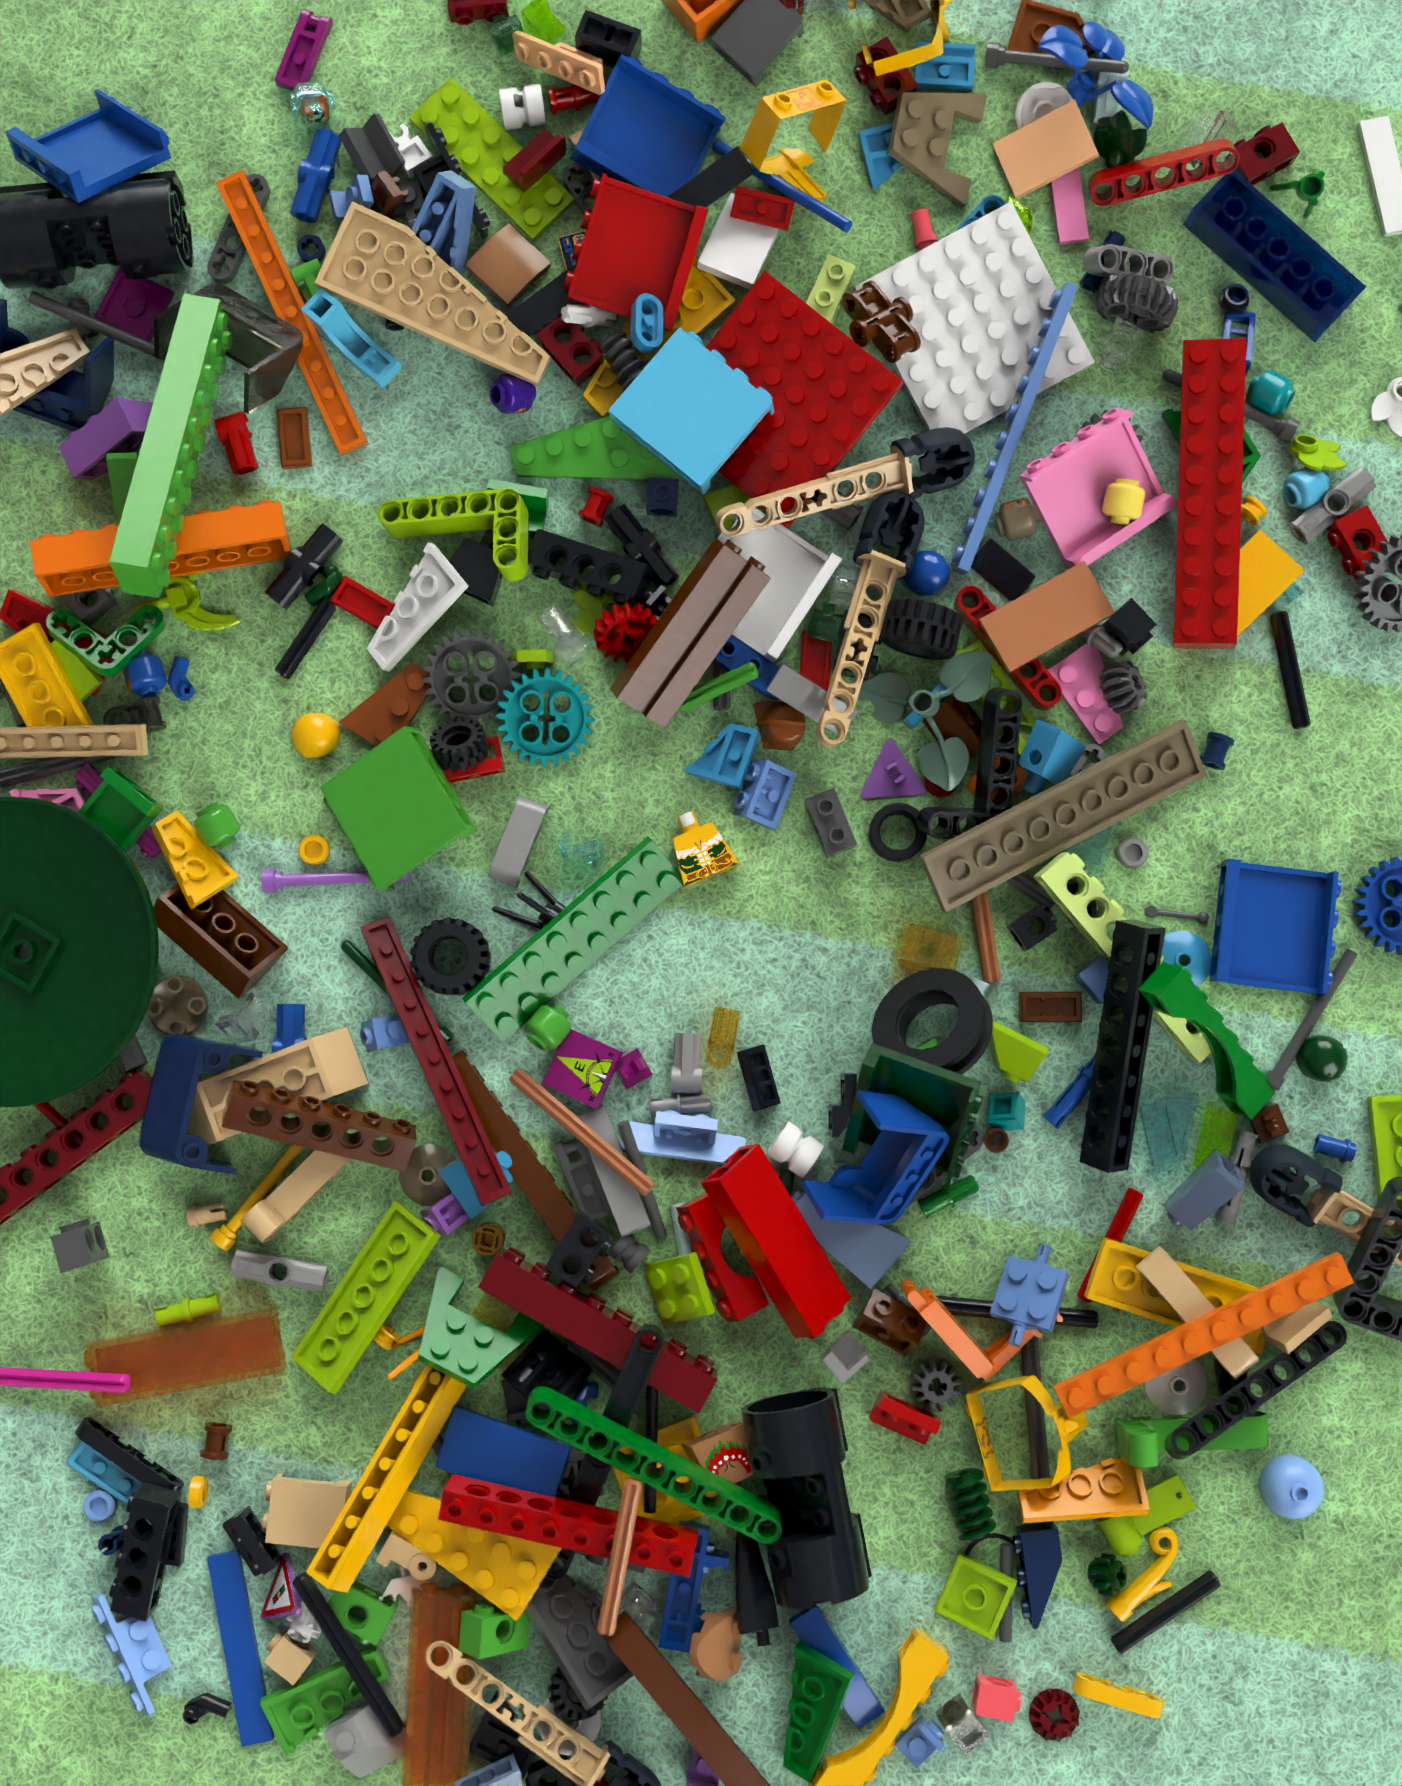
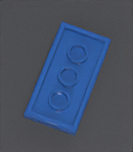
[435,1405,572,1497]

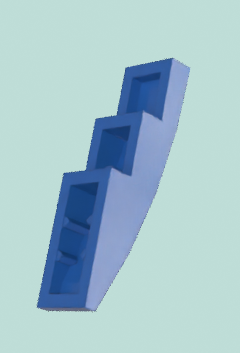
[789,1604,885,1729]

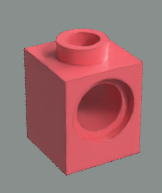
[972,1674,1021,1722]

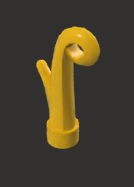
[1105,1526,1179,1623]

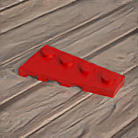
[0,589,116,696]

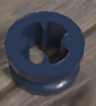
[297,234,326,263]

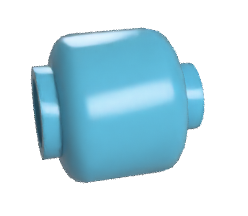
[1282,467,1330,510]

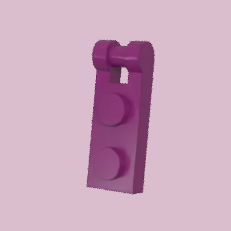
[275,9,333,95]

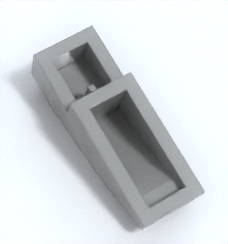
[766,663,858,734]

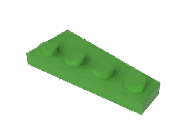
[260,1644,390,1757]

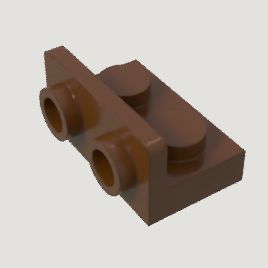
[852,1289,927,1356]

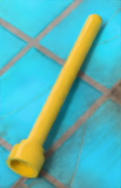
[209,1144,305,1252]

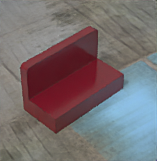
[502,129,566,193]

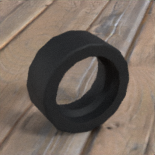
[868,803,927,862]

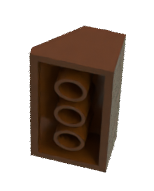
[153,883,288,999]

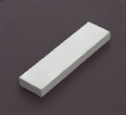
[1357,115,1402,237]

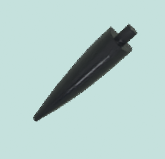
[735,1531,779,1646]

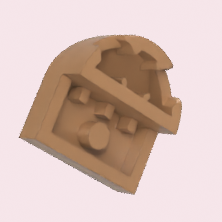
[690,1607,743,1681]

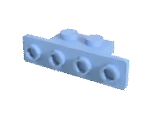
[621,1110,746,1165]
[91,1595,172,1715]

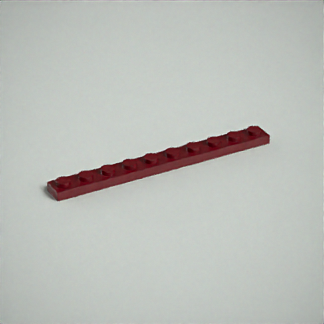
[361,916,512,1207]

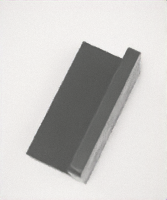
[339,114,405,186]

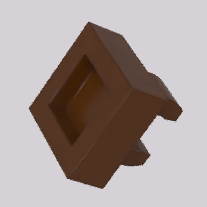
[371,171,409,216]
[1249,1103,1290,1144]

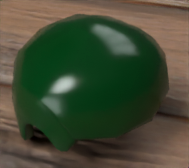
[1296,1035,1348,1082]

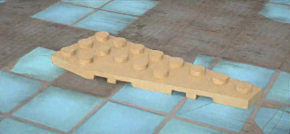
[314,201,550,387]

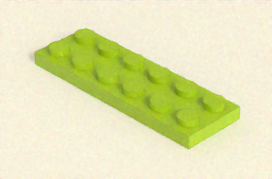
[409,77,575,242]
[291,1201,441,1394]

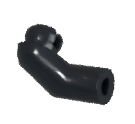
[182,1693,232,1724]

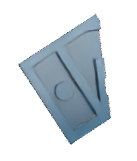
[685,723,761,790]

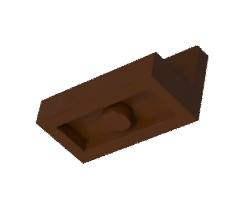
[923,696,982,759]

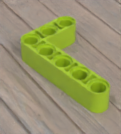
[377,488,529,582]

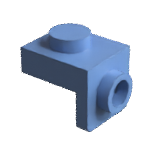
[360,1014,409,1052]

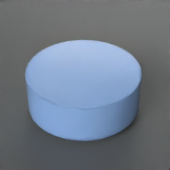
[83,1489,117,1522]

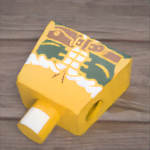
[672,811,738,888]

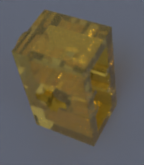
[893,922,964,971]

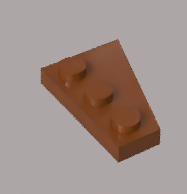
[338,662,431,746]

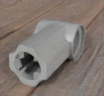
[671,1033,703,1094]

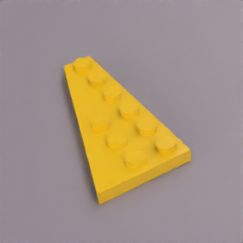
[583,256,736,418]

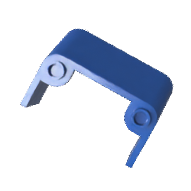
[801,1090,950,1225]

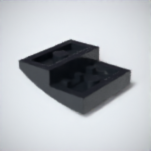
[828,1073,857,1137]
[501,1329,593,1410]

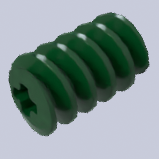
[944,1468,996,1541]

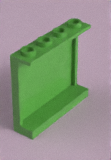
[320,726,478,891]

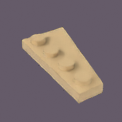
[0,328,90,417]

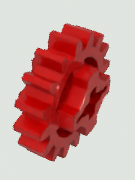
[593,602,657,664]

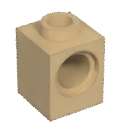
[264,1628,318,1685]

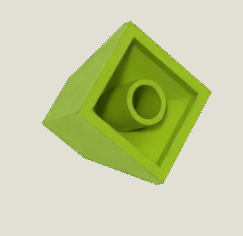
[988,1020,1049,1084]

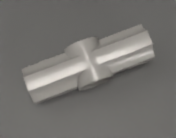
[1289,467,1376,545]
[231,1249,329,1293]

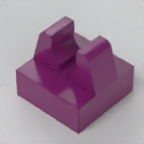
[615,1048,653,1090]

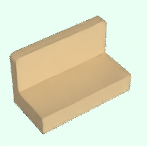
[1260,1301,1332,1354]

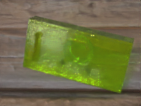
[1192,1106,1239,1167]

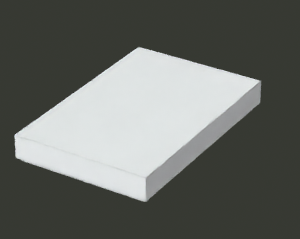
[697,192,780,290]

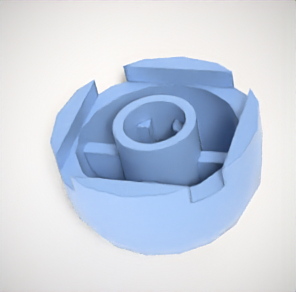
[1258,1454,1325,1520]

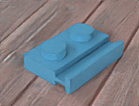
[914,42,976,92]

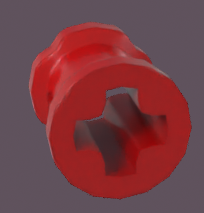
[577,487,614,527]

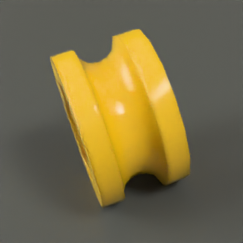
[1241,496,1267,526]
[373,1322,401,1351]

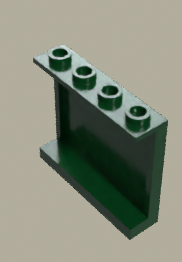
[842,1043,983,1188]

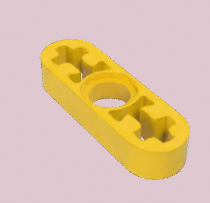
[1072,1672,1165,1718]

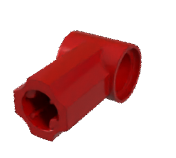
[214,411,259,475]

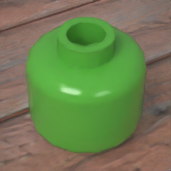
[194,802,240,849]
[525,1004,571,1051]

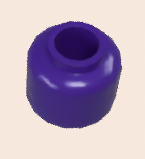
[490,374,536,414]

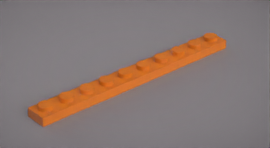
[216,170,369,456]
[1052,1252,1354,1418]

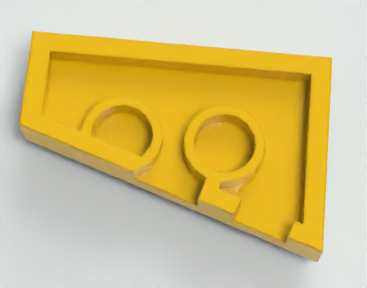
[152,810,239,909]

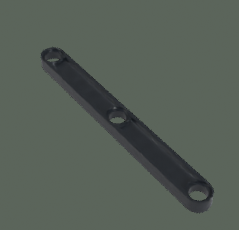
[545,1324,664,1580]

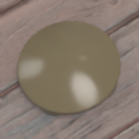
[146,976,208,1035]

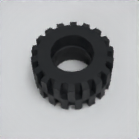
[880,598,963,660]
[410,917,491,995]

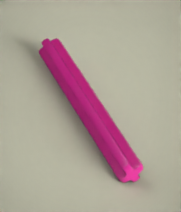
[0,1367,131,1393]

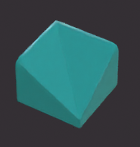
[987,1092,1026,1131]

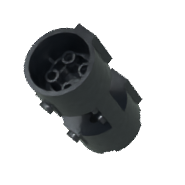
[0,170,194,289]
[741,1388,872,1609]

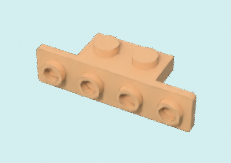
[512,30,605,95]

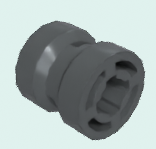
[607,1233,650,1273]

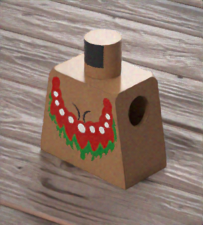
[682,1421,753,1492]

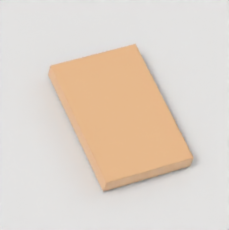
[992,99,1099,199]

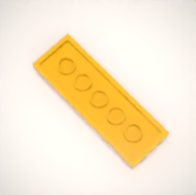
[1084,1237,1266,1355]

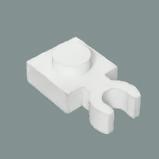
[389,124,433,178]

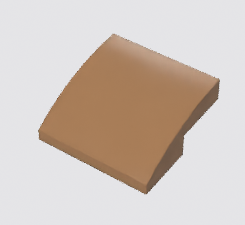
[465,223,551,307]

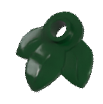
[1094,110,1147,168]

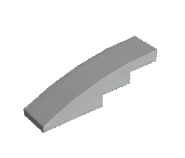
[577,1105,651,1237]

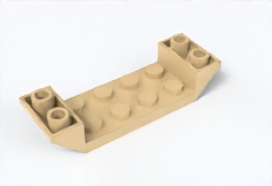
[187,1027,369,1147]

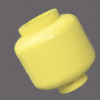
[1102,478,1145,525]

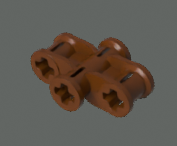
[842,280,921,363]

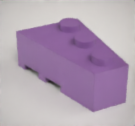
[59,397,153,480]

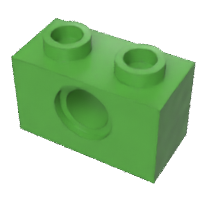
[328,1579,399,1646]
[459,1604,530,1659]

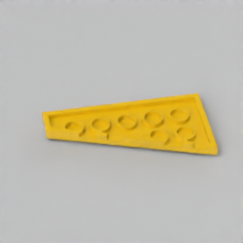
[386,1488,562,1621]

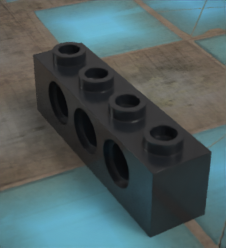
[528,529,653,606]
[109,1482,181,1621]

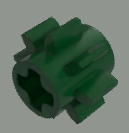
[1088,1553,1127,1596]

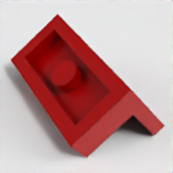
[730,186,795,232]

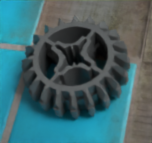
[1095,273,1179,333]

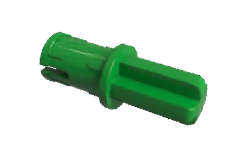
[918,1175,979,1218]

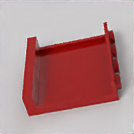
[563,173,709,332]

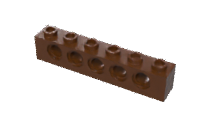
[221,1080,417,1172]

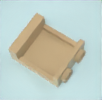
[262,1473,352,1549]

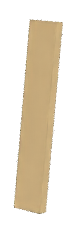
[0,724,148,759]

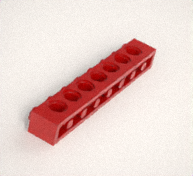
[438,1474,699,1577]

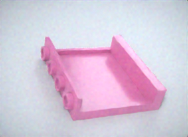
[1019,408,1178,569]

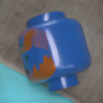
[123,651,167,699]

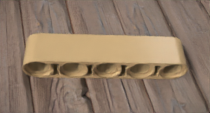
[1135,1246,1259,1381]

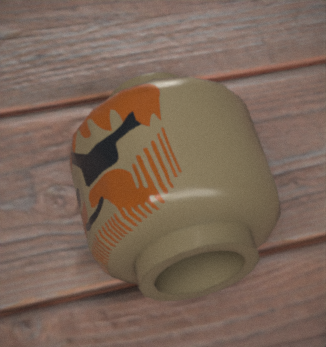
[995,497,1041,541]

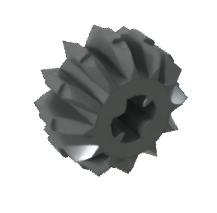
[1100,661,1147,713]
[909,1357,963,1412]

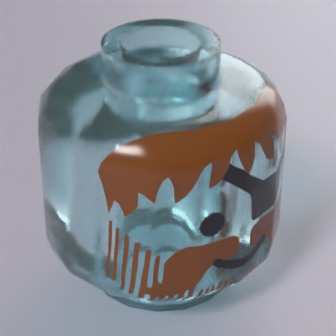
[290,81,335,124]

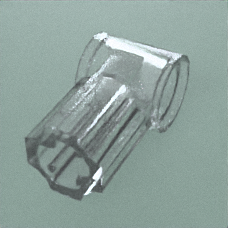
[537,603,593,668]

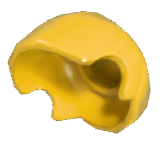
[291,713,341,759]

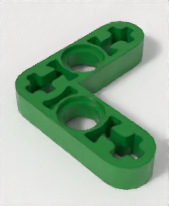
[46,605,165,677]

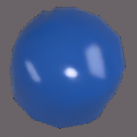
[904,550,950,596]

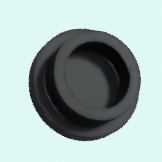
[1219,284,1249,314]

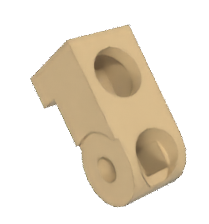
[375,1530,438,1581]

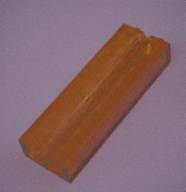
[84,1307,287,1407]
[401,1583,477,1786]

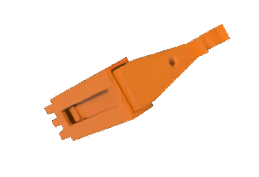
[901,1279,1063,1381]

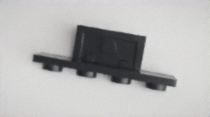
[413,121,490,239]

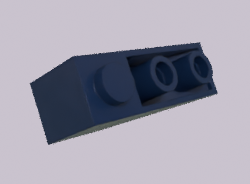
[1012,1521,1062,1629]

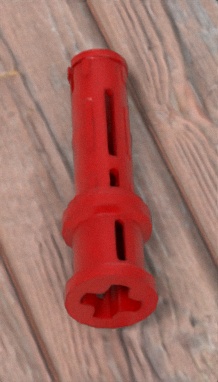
[547,81,607,115]

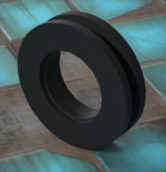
[872,968,993,1075]

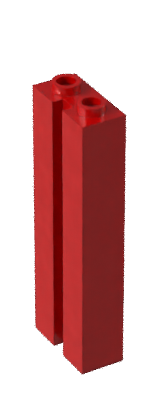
[701,1144,851,1339]

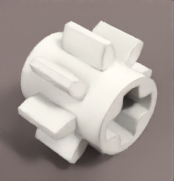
[284,1602,322,1643]

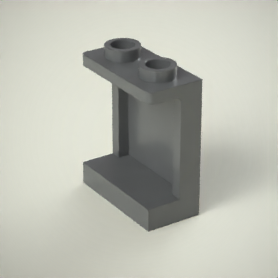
[711,0,804,87]

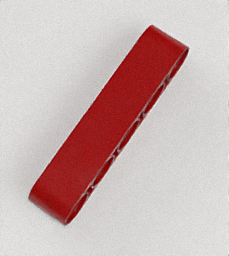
[1088,138,1240,206]
[954,586,1062,711]

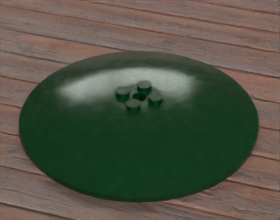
[0,796,159,1107]

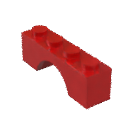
[676,1192,769,1322]

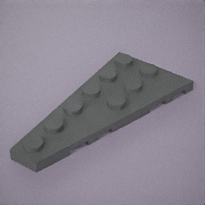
[525,1562,634,1711]

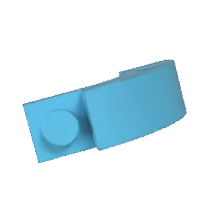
[301,288,402,389]

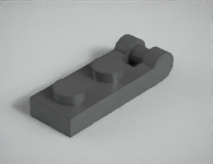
[553,1136,613,1220]

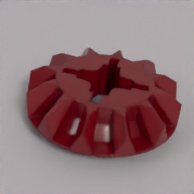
[1029,1688,1080,1742]

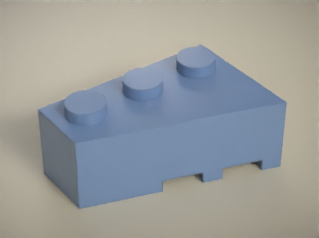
[411,170,476,277]

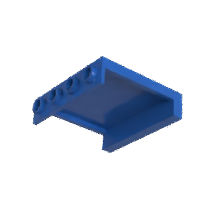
[570,54,726,197]
[6,89,171,203]
[1209,859,1342,994]

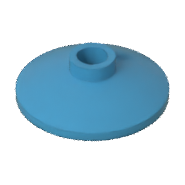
[1162,931,1212,987]

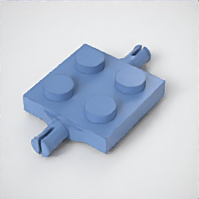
[990,1243,1070,1347]

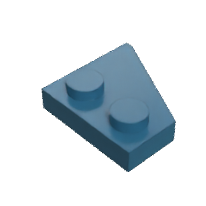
[857,122,903,190]

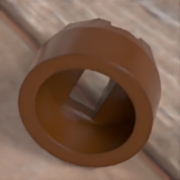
[984,1128,1009,1153]

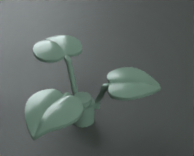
[858,651,991,791]

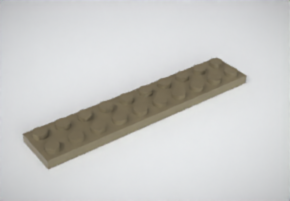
[919,720,1206,912]

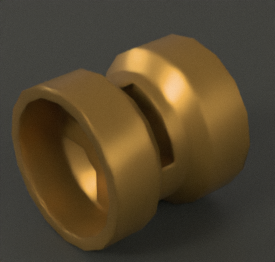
[472,1222,505,1256]

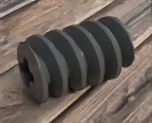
[600,332,649,393]

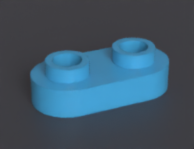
[630,293,663,353]

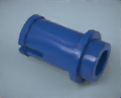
[1313,1133,1356,1163]

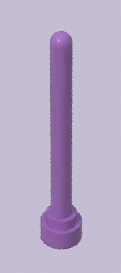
[261,868,410,893]

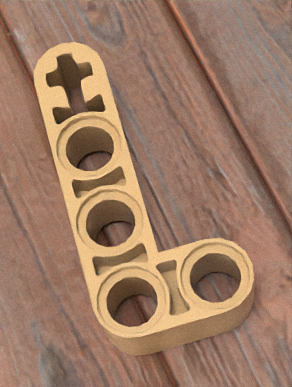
[240,1150,352,1243]

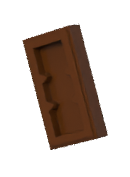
[1019,992,1082,1022]

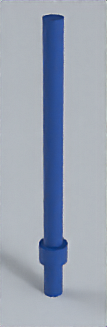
[712,139,852,233]

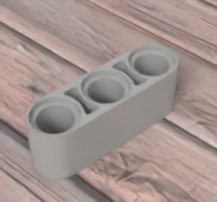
[1083,244,1174,282]
[488,796,549,888]

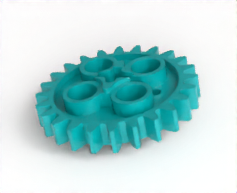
[495,667,595,767]

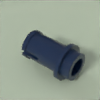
[98,1525,124,1556]

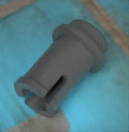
[67,298,99,340]

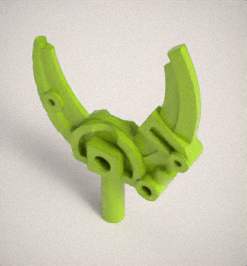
[132,572,240,632]

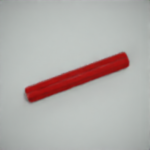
[1077,1188,1143,1303]

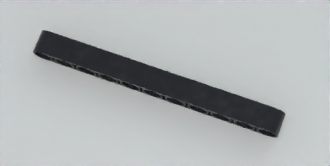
[506,146,755,337]

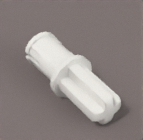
[561,304,616,328]

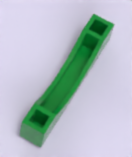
[1138,962,1275,1120]

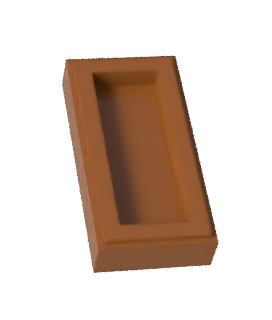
[277,407,313,470]

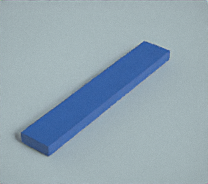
[207,1550,275,1747]

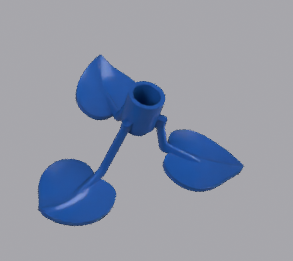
[1037,21,1153,130]

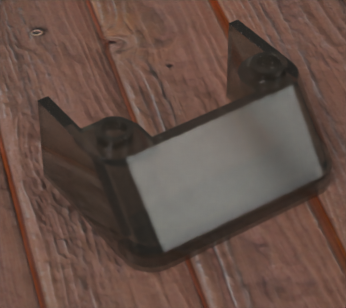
[154,284,303,414]

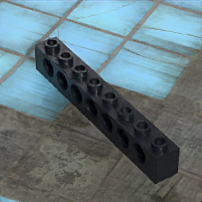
[1079,920,1166,1173]

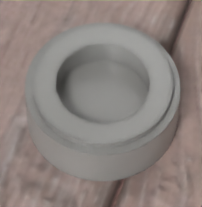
[1116,838,1148,868]

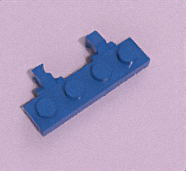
[658,1521,729,1653]

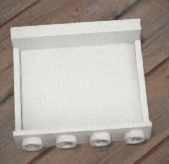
[717,508,842,663]

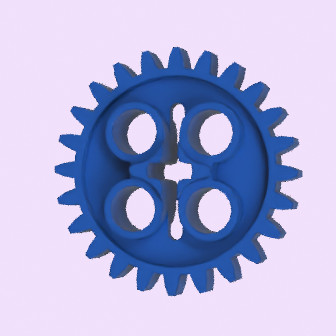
[1352,856,1402,955]

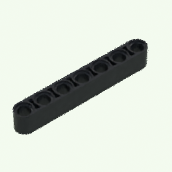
[1165,1321,1347,1460]

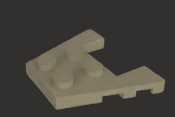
[888,92,987,207]

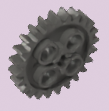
[1353,534,1402,632]
[422,627,522,725]

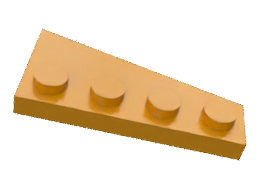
[1017,1457,1150,1523]

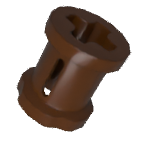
[200,1422,232,1460]

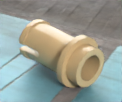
[186,1201,228,1229]

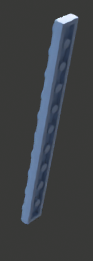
[951,282,1078,575]

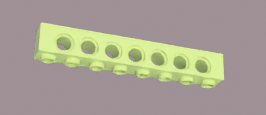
[1033,852,1211,1063]

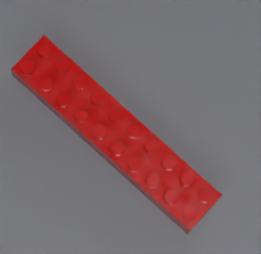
[1173,338,1246,649]

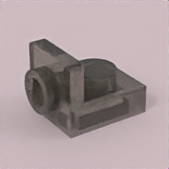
[935,1693,990,1755]

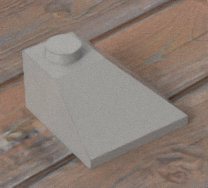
[324,1691,415,1779]

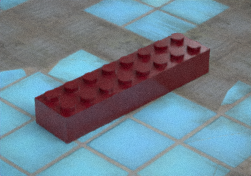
[478,1246,718,1413]

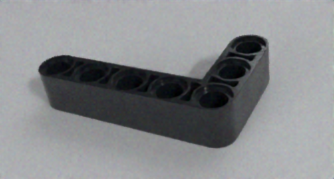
[916,687,1023,839]
[1333,1176,1402,1342]

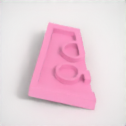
[1048,644,1123,745]

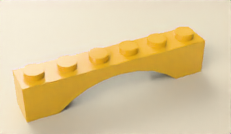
[808,1626,949,1786]

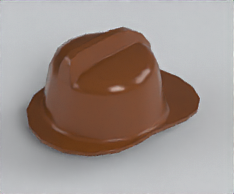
[753,701,806,751]

